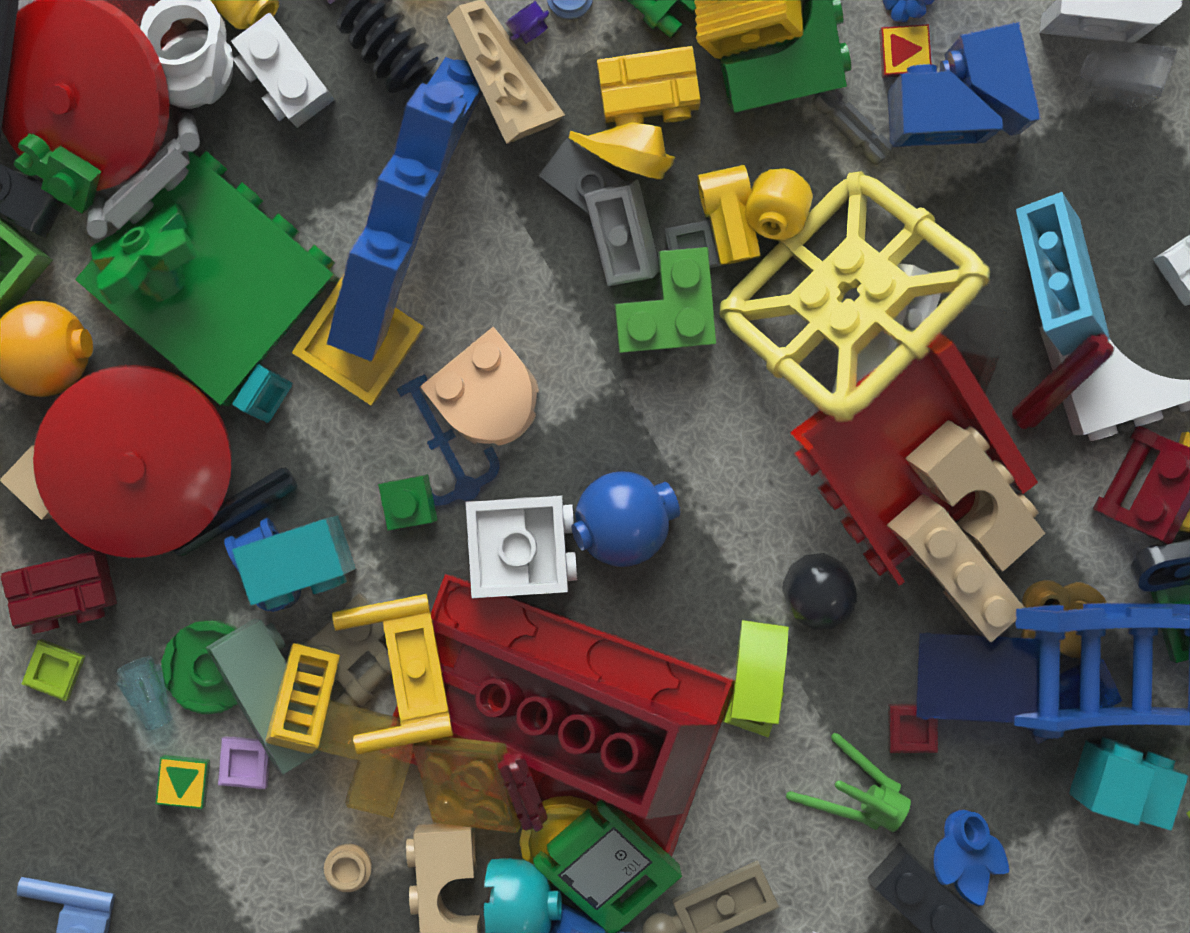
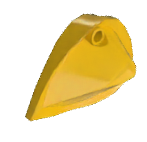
[568,122,675,179]

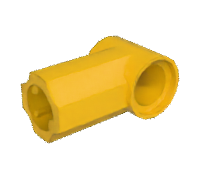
[697,165,761,265]

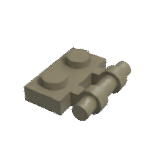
[298,592,392,716]

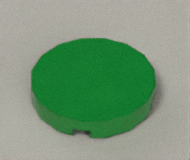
[161,620,237,715]

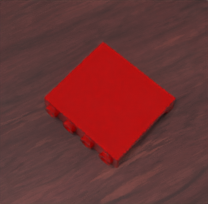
[790,333,1038,586]

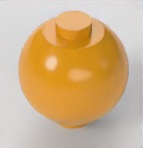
[0,301,93,397]

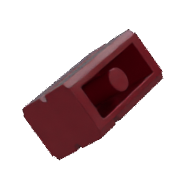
[1,551,117,635]

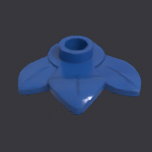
[934,810,1009,907]

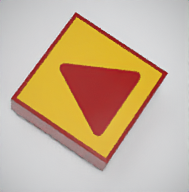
[879,24,932,78]

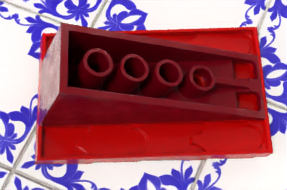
[380,574,735,857]

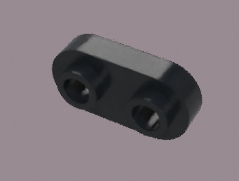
[1130,539,1190,592]

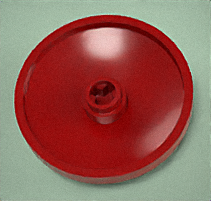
[2,0,169,191]
[33,365,232,558]

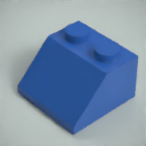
[940,22,1041,136]
[888,64,1003,147]

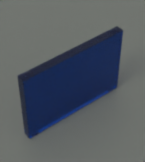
[916,632,1040,723]

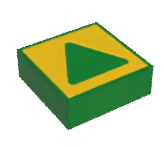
[155,755,210,809]

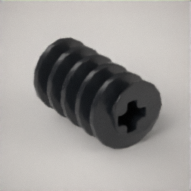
[336,0,439,93]

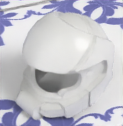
[140,0,233,109]

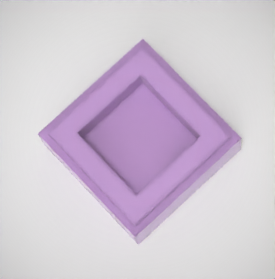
[218,736,270,789]

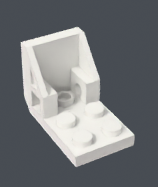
[1040,0,1182,44]

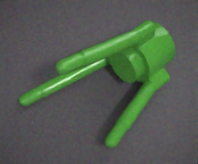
[786,733,911,832]

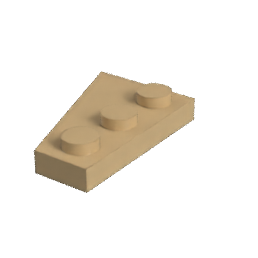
[447,0,565,144]

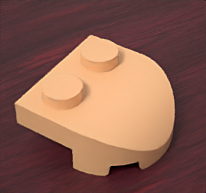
[420,327,539,446]

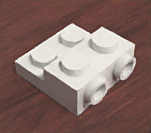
[466,495,577,598]

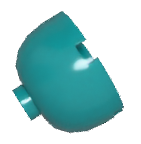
[484,858,562,933]

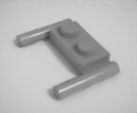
[87,112,200,239]

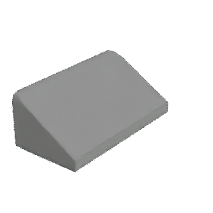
[585,179,659,286]

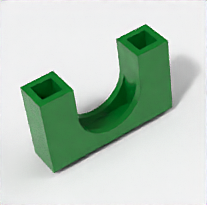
[719,0,852,113]

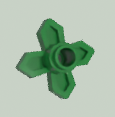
[90,200,196,305]

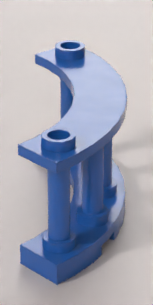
[1014,603,1190,738]

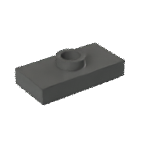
[539,138,643,216]

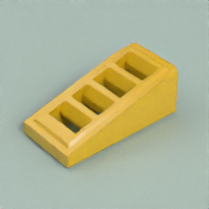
[265,643,340,753]

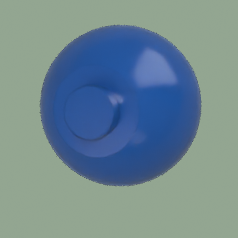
[571,471,680,567]

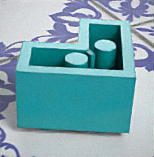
[232,515,356,610]
[1069,737,1189,831]

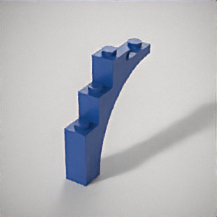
[326,57,483,362]

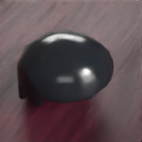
[782,553,857,630]

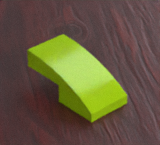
[730,620,789,724]

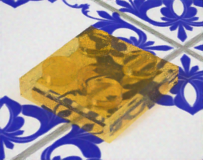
[412,737,521,833]

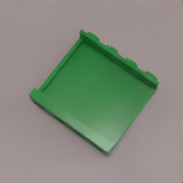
[75,151,339,406]

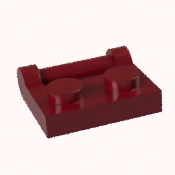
[1092,426,1190,545]

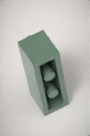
[205,618,333,775]

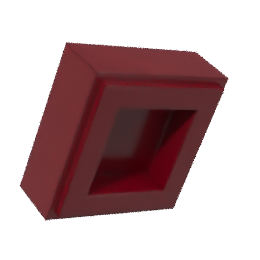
[888,704,938,753]

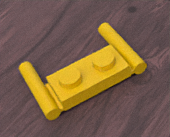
[332,594,453,755]

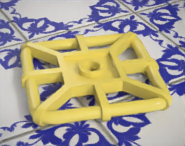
[719,171,989,422]

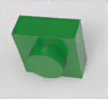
[378,474,437,530]

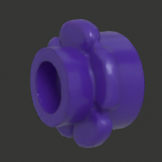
[505,0,549,44]

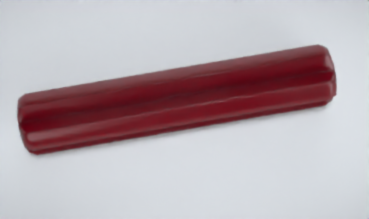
[1012,333,1114,429]

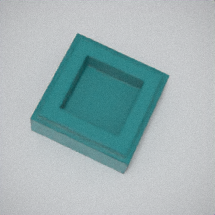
[232,364,293,423]

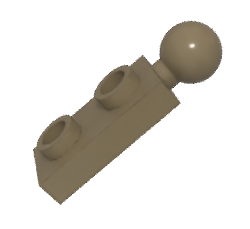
[642,860,779,933]

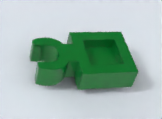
[14,134,101,214]

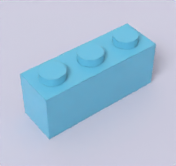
[1016,192,1110,356]

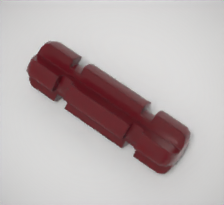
[497,752,548,832]

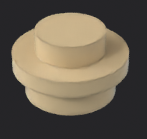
[324,844,372,892]

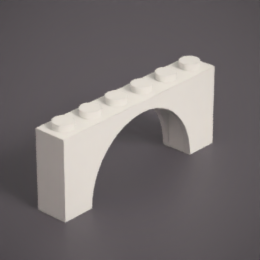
[1039,326,1190,441]

